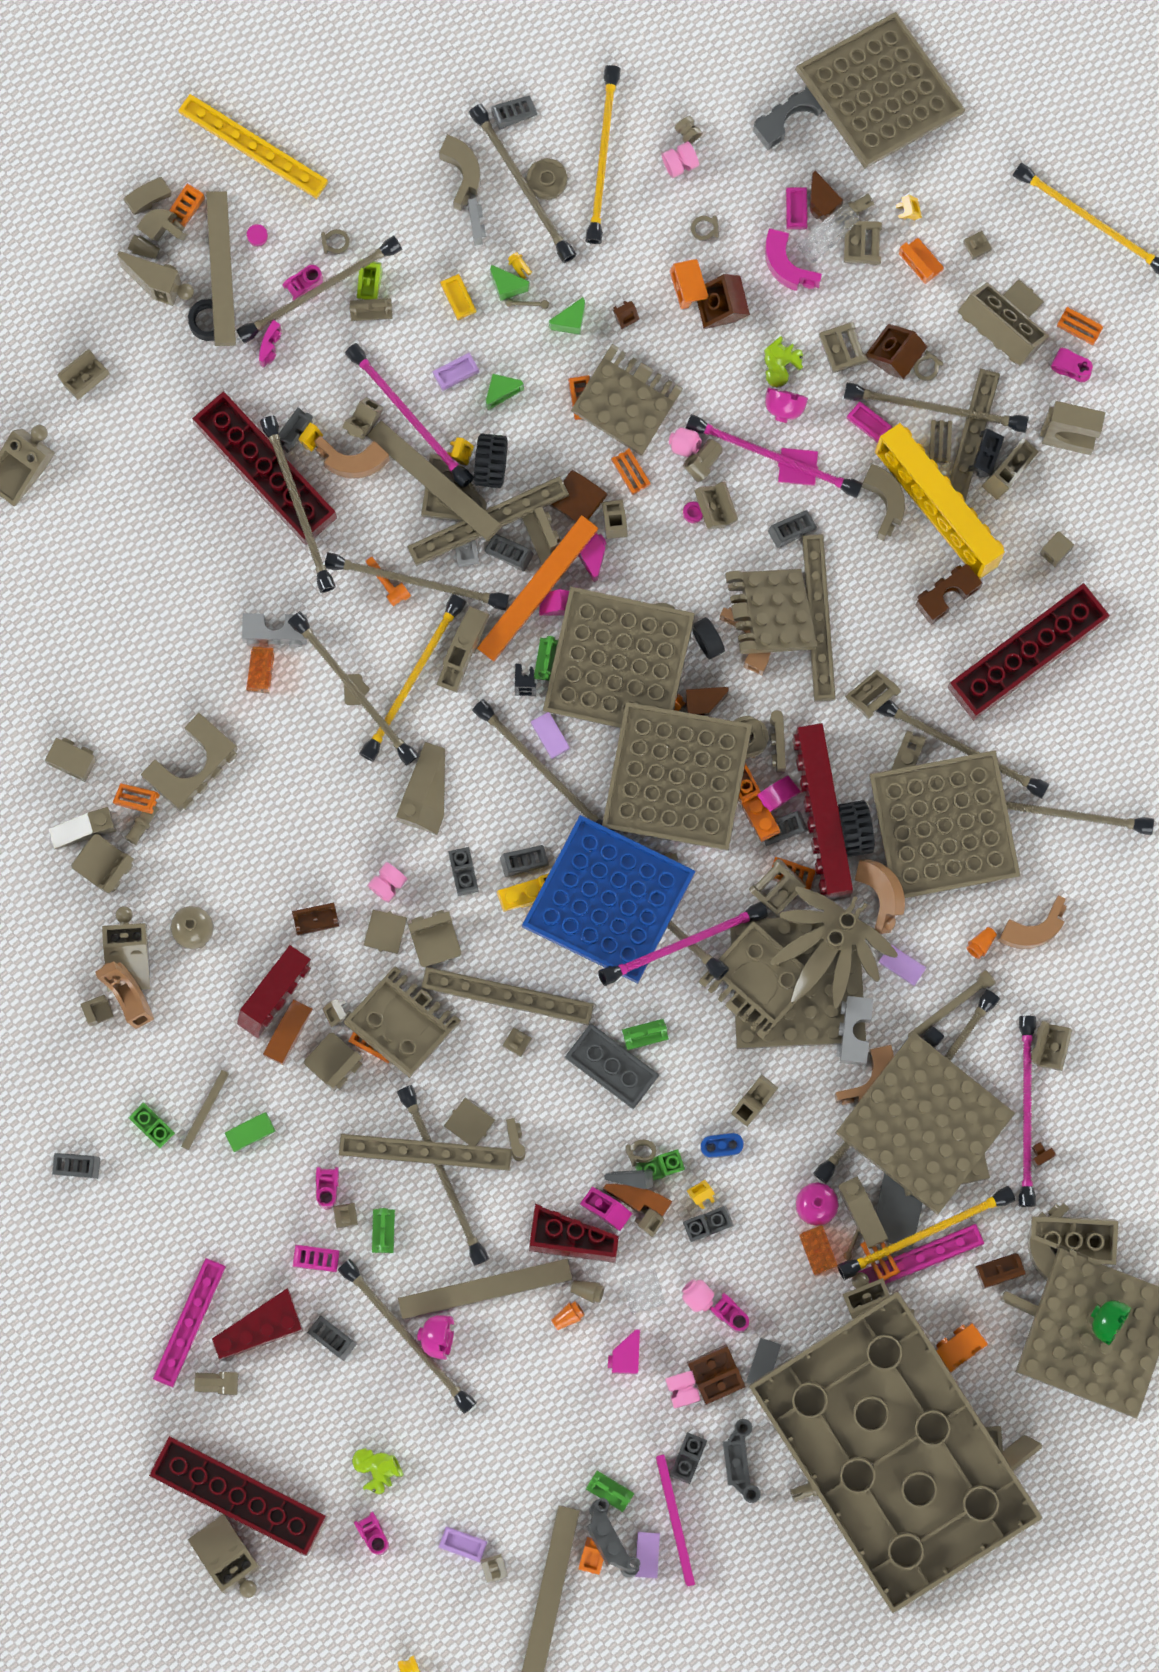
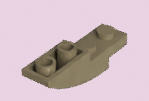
[436,607,490,693]

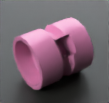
[661,142,699,178]
[367,862,408,903]
[665,1371,701,1409]

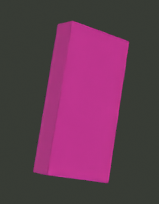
[786,187,808,229]
[846,401,892,443]

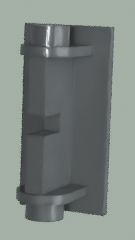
[279,407,313,453]

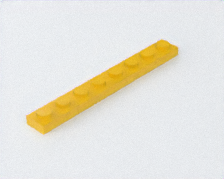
[178,94,328,199]

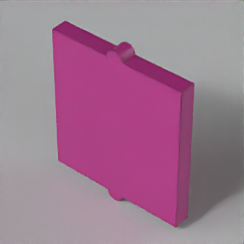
[778,448,819,486]

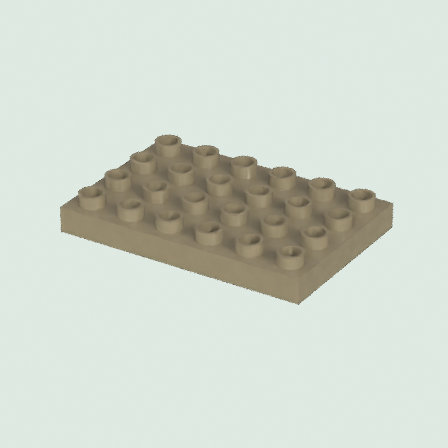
[749,1290,1043,1613]

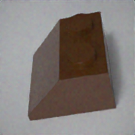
[697,274,750,329]
[866,324,928,379]

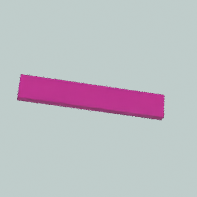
[859,1224,984,1284]
[153,1258,226,1388]
[656,1454,695,1587]

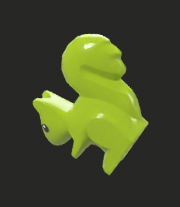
[764,336,803,388]
[352,1448,404,1494]

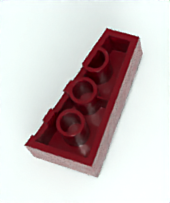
[237,945,311,1038]
[529,1203,619,1263]
[212,1288,303,1361]

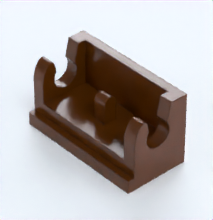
[292,902,340,936]
[975,1253,1026,1289]

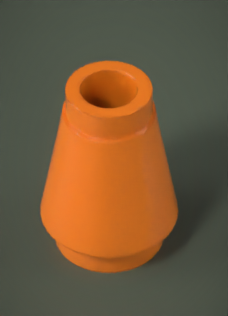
[967,927,997,959]
[551,1301,585,1330]

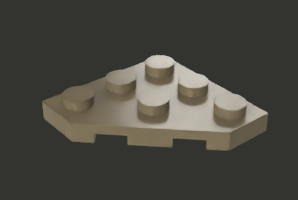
[421,454,487,522]

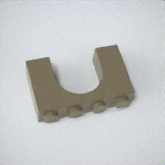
[1039,401,1106,455]
[141,712,238,812]

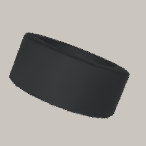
[188,299,214,341]
[692,617,725,660]

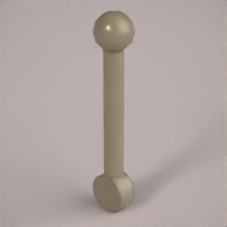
[505,299,549,309]
[843,1228,860,1260]

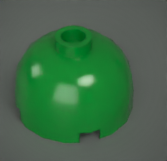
[1090,1300,1132,1346]

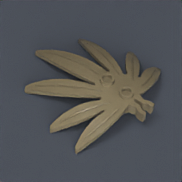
[770,886,898,1008]

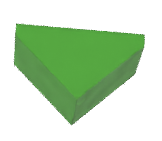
[490,265,530,301]
[549,297,585,335]
[486,374,524,411]

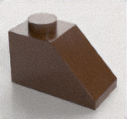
[810,171,843,223]
[685,687,729,717]

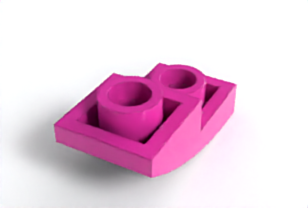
[259,320,282,368]
[757,775,801,812]

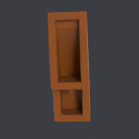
[263,999,313,1066]
[603,1184,672,1217]

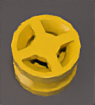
[397,1655,420,1672]

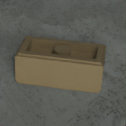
[1001,1435,1043,1471]

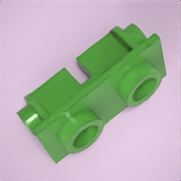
[534,636,558,681]
[622,1019,669,1050]
[372,1208,395,1253]
[586,1471,634,1512]

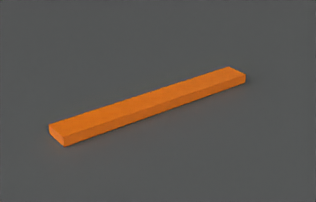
[477,515,599,662]

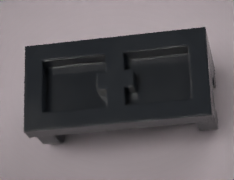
[968,428,1005,478]
[514,664,536,696]

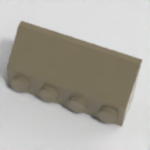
[957,282,1050,366]

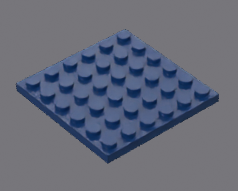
[522,815,696,984]

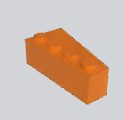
[936,1323,988,1373]

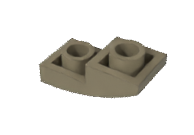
[123,177,172,215]

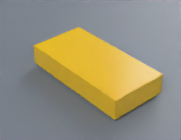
[440,274,476,321]

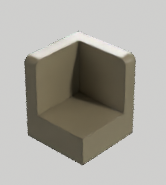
[1040,531,1074,567]
[80,995,114,1027]

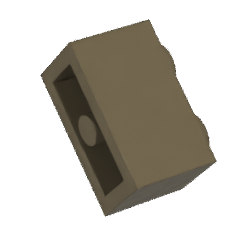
[45,737,97,782]

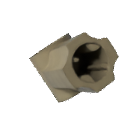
[683,439,723,482]
[194,1372,239,1395]

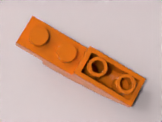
[738,763,780,842]

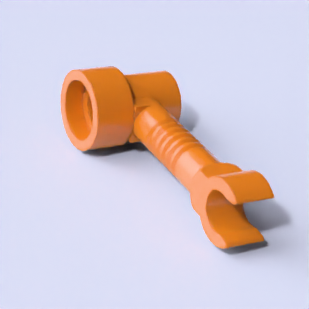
[365,556,411,607]

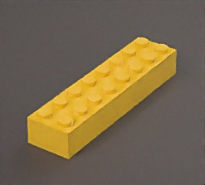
[875,423,1005,579]

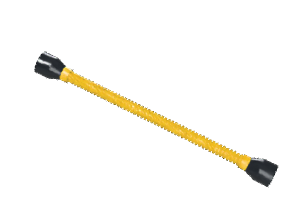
[585,65,621,244]
[1012,162,1159,275]
[359,594,466,762]
[837,1186,1016,1281]

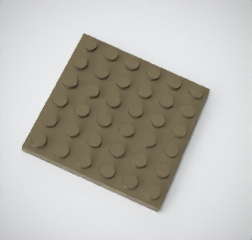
[795,12,965,168]
[543,587,695,728]
[602,702,752,851]
[869,750,1020,898]
[730,918,866,1049]
[835,1032,1015,1215]
[1015,1248,1159,1418]

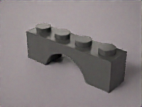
[753,86,824,151]

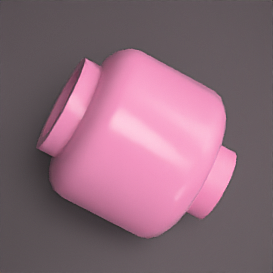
[669,427,702,457]
[682,1279,714,1312]

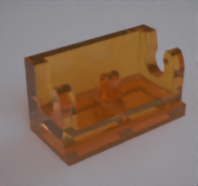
[246,647,275,694]
[799,1225,837,1276]

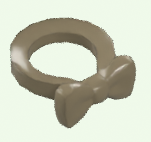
[691,216,719,241]
[321,229,349,254]
[914,350,944,381]
[625,1139,657,1167]

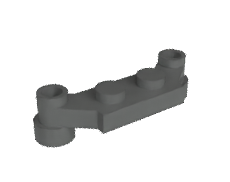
[723,1419,761,1503]
[586,1498,640,1578]

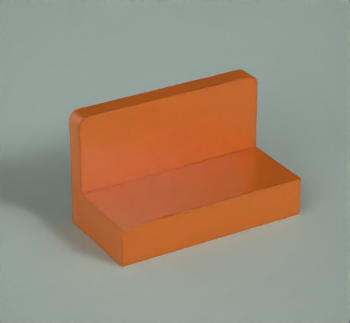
[898,238,944,284]
[670,259,708,309]

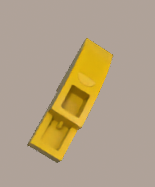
[496,873,549,912]

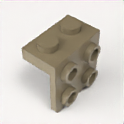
[71,834,134,894]
[408,910,461,967]
[304,1032,363,1091]

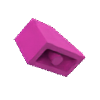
[578,533,607,582]
[580,1187,633,1231]
[608,1329,640,1375]

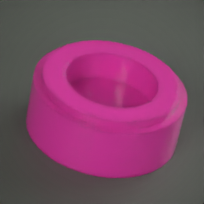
[247,224,268,246]
[683,501,703,524]

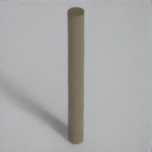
[181,1070,229,1150]

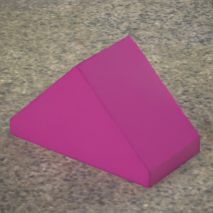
[539,589,569,616]

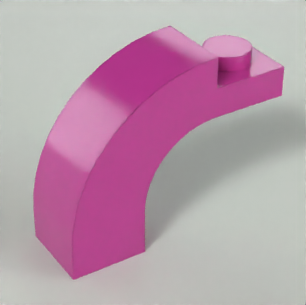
[765,228,822,291]

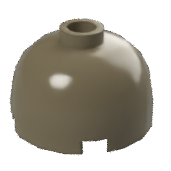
[170,906,214,950]

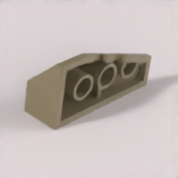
[396,742,445,835]
[1030,1216,1119,1265]

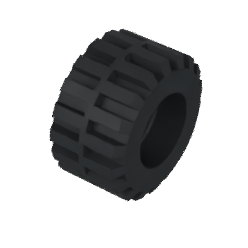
[474,433,508,488]
[838,800,875,857]

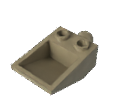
[117,251,194,306]
[0,425,55,506]
[102,906,151,992]
[842,1272,890,1319]
[188,1514,261,1598]

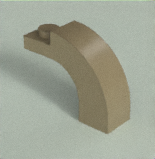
[439,134,481,211]
[862,463,905,541]
[1028,1203,1070,1281]

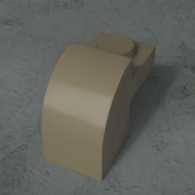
[136,209,188,242]
[342,397,384,440]
[602,500,628,539]
[730,1074,778,1127]

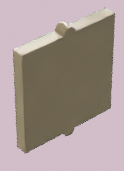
[1003,279,1044,318]
[364,909,407,954]
[444,1098,495,1146]

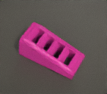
[293,1245,340,1273]

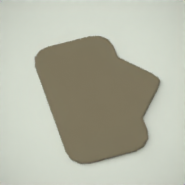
[344,674,370,705]

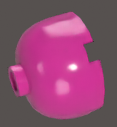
[765,388,808,423]
[795,1182,839,1226]
[417,1315,454,1360]

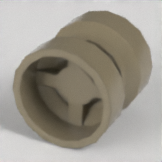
[674,116,703,144]

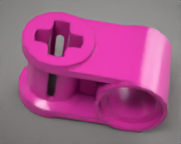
[282,265,323,301]
[1050,348,1093,382]
[316,1167,339,1209]
[709,1293,749,1333]
[354,1511,389,1555]

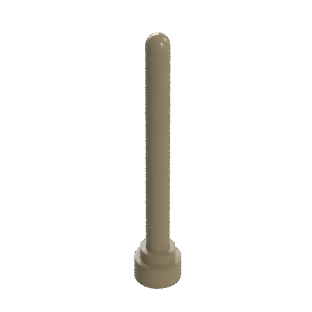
[908,970,996,1037]

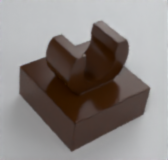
[613,301,640,329]
[1032,1142,1056,1168]

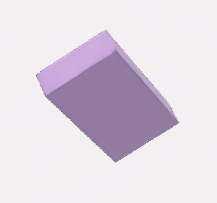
[432,352,479,391]
[530,712,570,759]
[878,945,926,986]
[439,1526,487,1562]
[635,1532,660,1578]

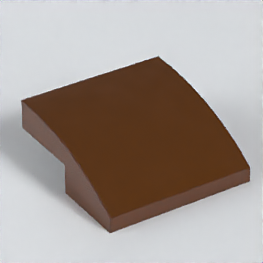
[549,470,608,523]
[687,1344,746,1405]

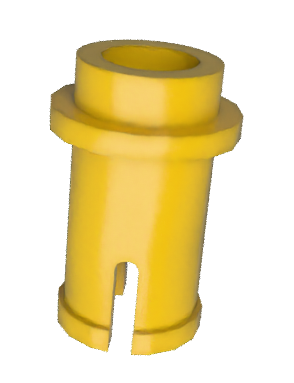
[507,252,532,279]

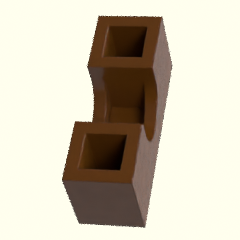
[915,564,983,625]

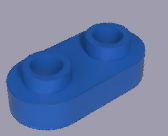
[700,1133,744,1158]

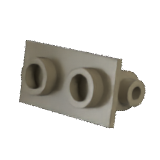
[350,298,393,321]

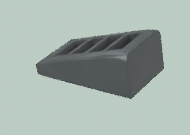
[491,95,537,130]
[768,510,817,548]
[485,534,534,572]
[764,811,808,846]
[500,845,549,877]
[52,1153,101,1179]
[604,1170,653,1189]
[307,1315,357,1361]

